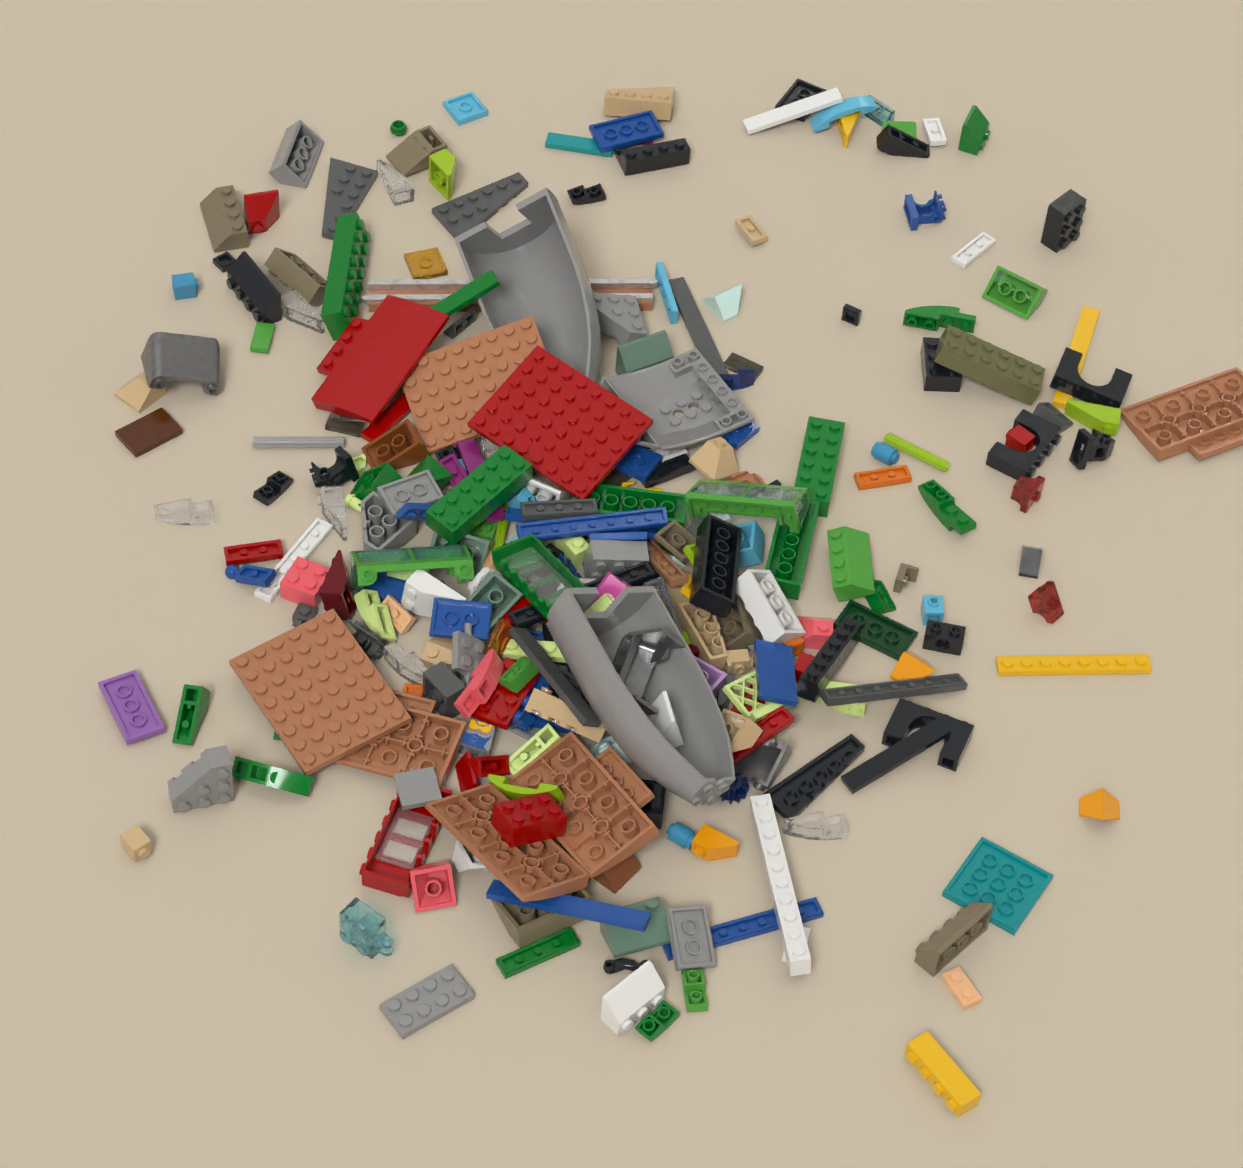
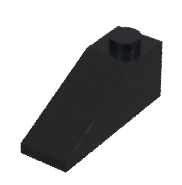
[876,124,930,158]

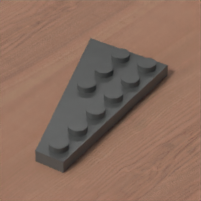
[322,157,378,240]
[432,172,528,238]

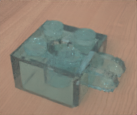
[339,897,393,959]

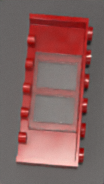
[359,787,452,898]

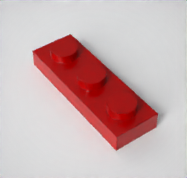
[223,539,284,566]

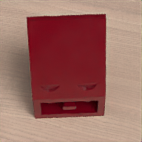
[319,550,356,620]

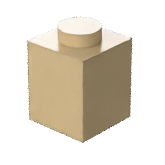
[120,825,152,863]

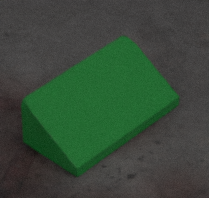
[865,579,896,614]

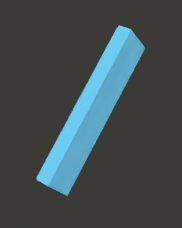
[655,262,679,324]

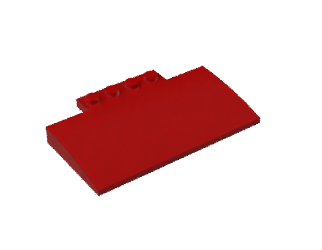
[311,295,450,424]

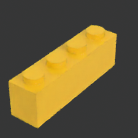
[905,1031,981,1117]

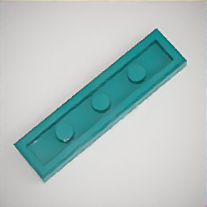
[545,132,613,157]

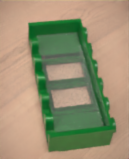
[491,534,591,621]

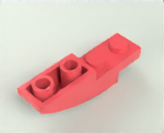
[454,649,504,718]

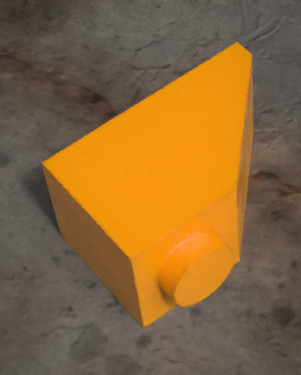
[690,824,740,861]

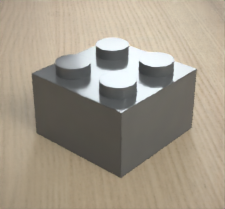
[423,661,466,718]

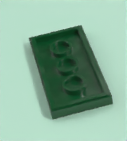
[833,600,918,661]

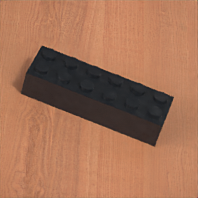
[689,513,742,618]

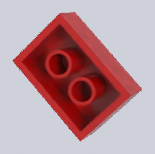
[491,792,568,848]

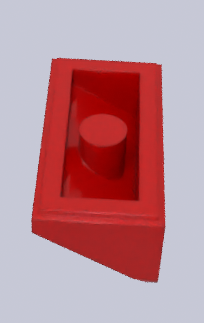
[455,751,478,792]
[469,755,510,778]

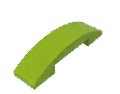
[487,774,565,802]

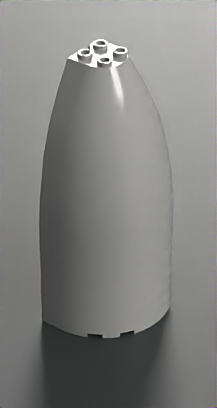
[454,188,602,384]
[546,586,735,807]

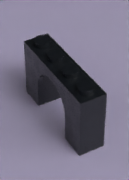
[1049,347,1132,408]
[986,409,1062,484]
[881,698,974,772]

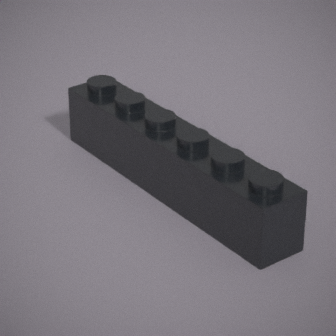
[797,617,862,703]

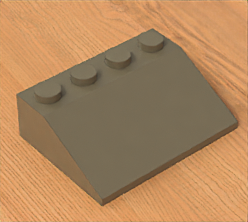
[491,889,592,948]

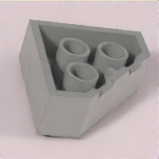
[593,292,647,345]
[361,491,416,550]
[168,745,234,813]

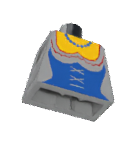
[453,719,495,758]

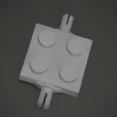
[452,623,485,687]

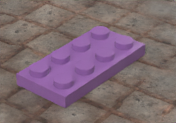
[98,669,165,745]

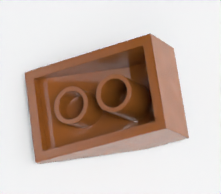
[361,418,430,469]

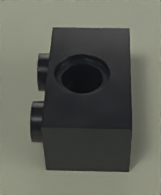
[922,620,966,656]

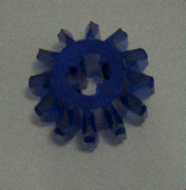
[719,772,749,805]

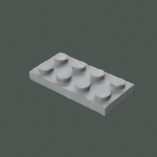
[379,964,474,1040]

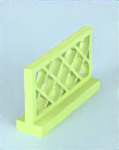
[722,670,803,723]

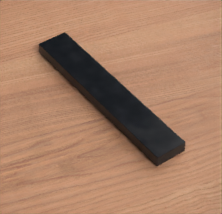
[841,717,951,794]

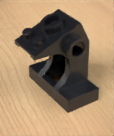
[1069,428,1116,470]
[309,446,360,494]

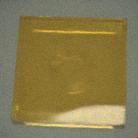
[404,247,448,279]

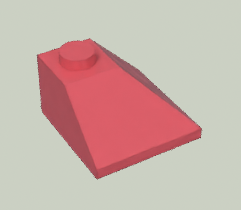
[797,616,833,650]
[409,860,457,913]

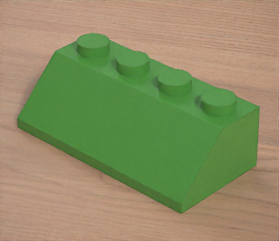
[827,526,876,602]

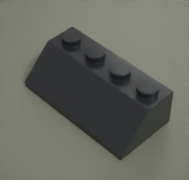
[614,138,690,176]
[226,251,282,324]

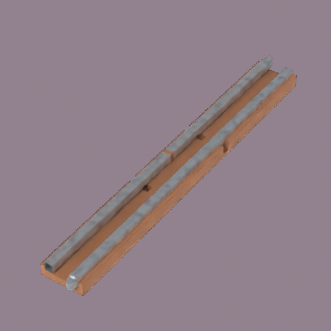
[361,278,658,312]

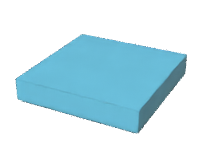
[443,91,488,126]

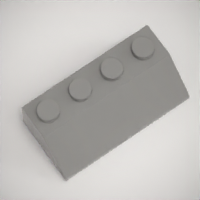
[269,120,324,188]

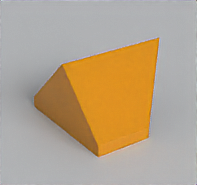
[890,651,935,681]
[1079,788,1120,820]

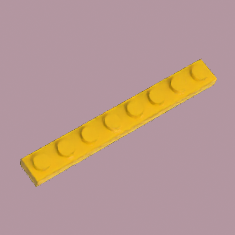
[995,654,1152,676]

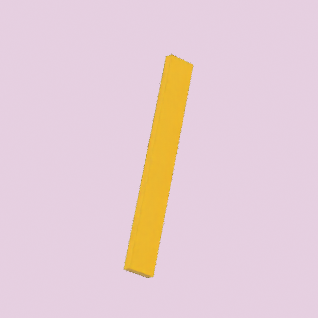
[1052,305,1100,409]

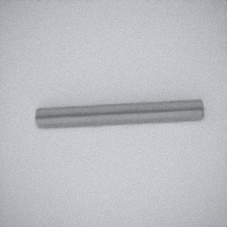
[252,437,345,448]

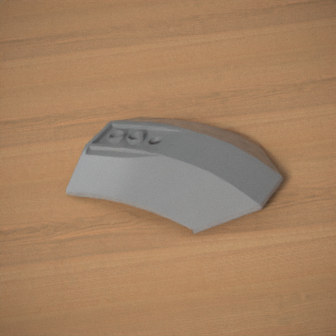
[600,348,754,449]

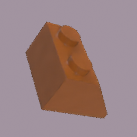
[593,854,641,894]

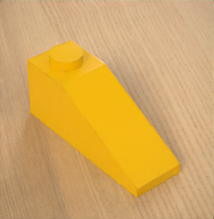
[836,111,861,148]

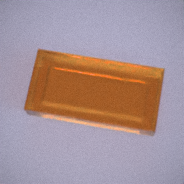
[482,618,513,659]

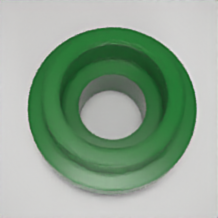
[390,120,407,136]

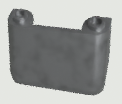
[141,332,221,396]
[734,739,792,792]

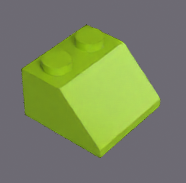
[429,148,457,201]

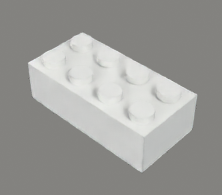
[736,569,806,645]

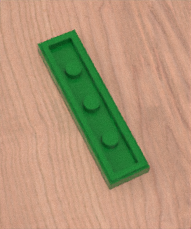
[496,927,580,979]

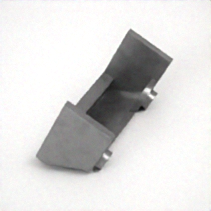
[612,628,685,715]

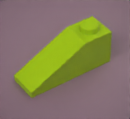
[1064,399,1121,437]

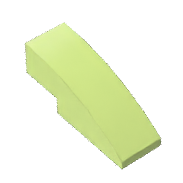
[354,589,397,641]

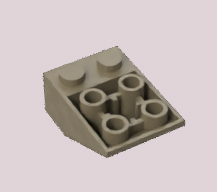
[386,125,448,177]

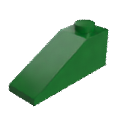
[172,684,211,746]

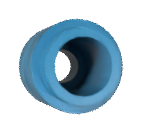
[871,442,900,466]
[666,822,696,850]

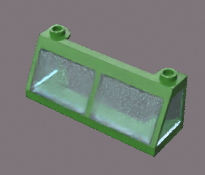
[685,479,811,533]
[350,544,474,590]

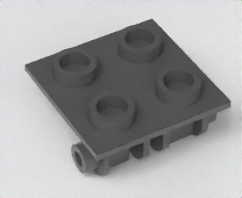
[347,619,388,660]

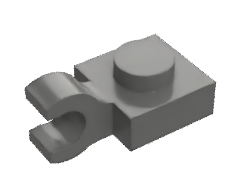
[292,603,317,628]

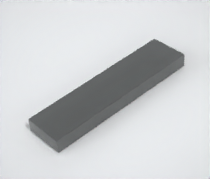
[520,498,598,521]

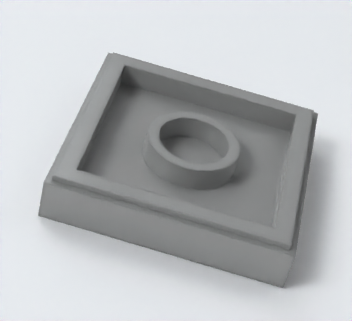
[393,767,442,811]

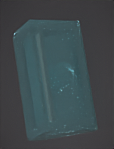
[863,95,895,127]

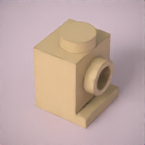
[724,649,753,674]

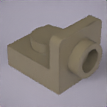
[893,563,919,593]

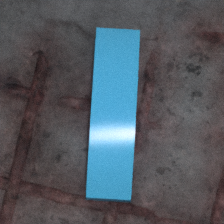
[810,96,877,133]

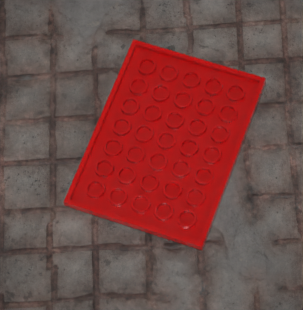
[467,345,653,499]

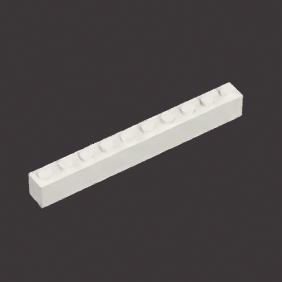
[750,793,811,977]

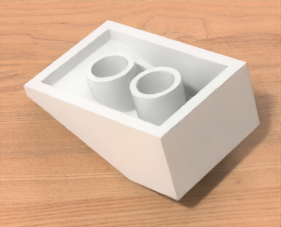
[401,570,466,617]

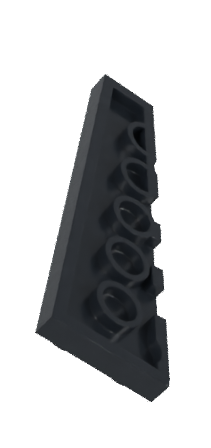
[763,734,865,824]

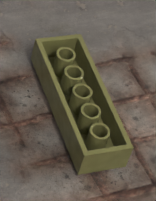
[934,324,1045,406]

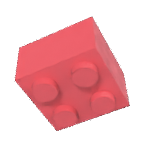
[280,556,330,607]

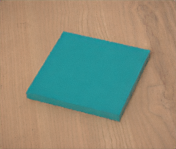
[942,837,1054,936]

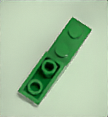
[903,306,976,333]
[918,479,976,535]
[232,756,314,797]

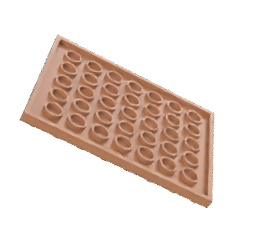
[402,315,545,455]
[229,609,412,776]

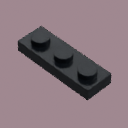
[641,453,695,488]

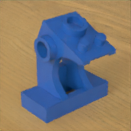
[903,191,947,231]

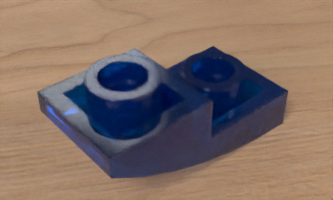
[719,369,755,391]

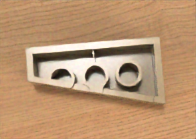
[604,87,674,121]
[673,601,728,671]
[524,687,606,743]

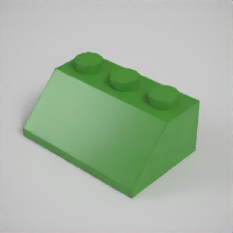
[982,265,1048,320]

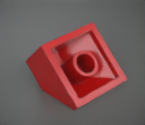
[243,190,280,234]

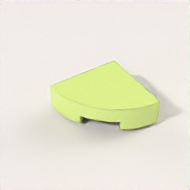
[352,454,366,475]

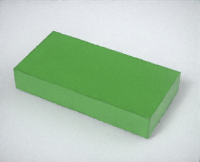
[250,322,275,354]

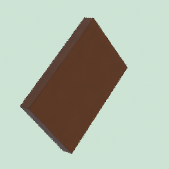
[115,407,183,457]

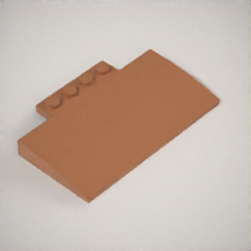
[1121,367,1243,462]
[334,689,467,787]
[508,731,660,879]
[425,783,590,902]

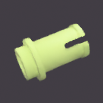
[344,494,362,513]

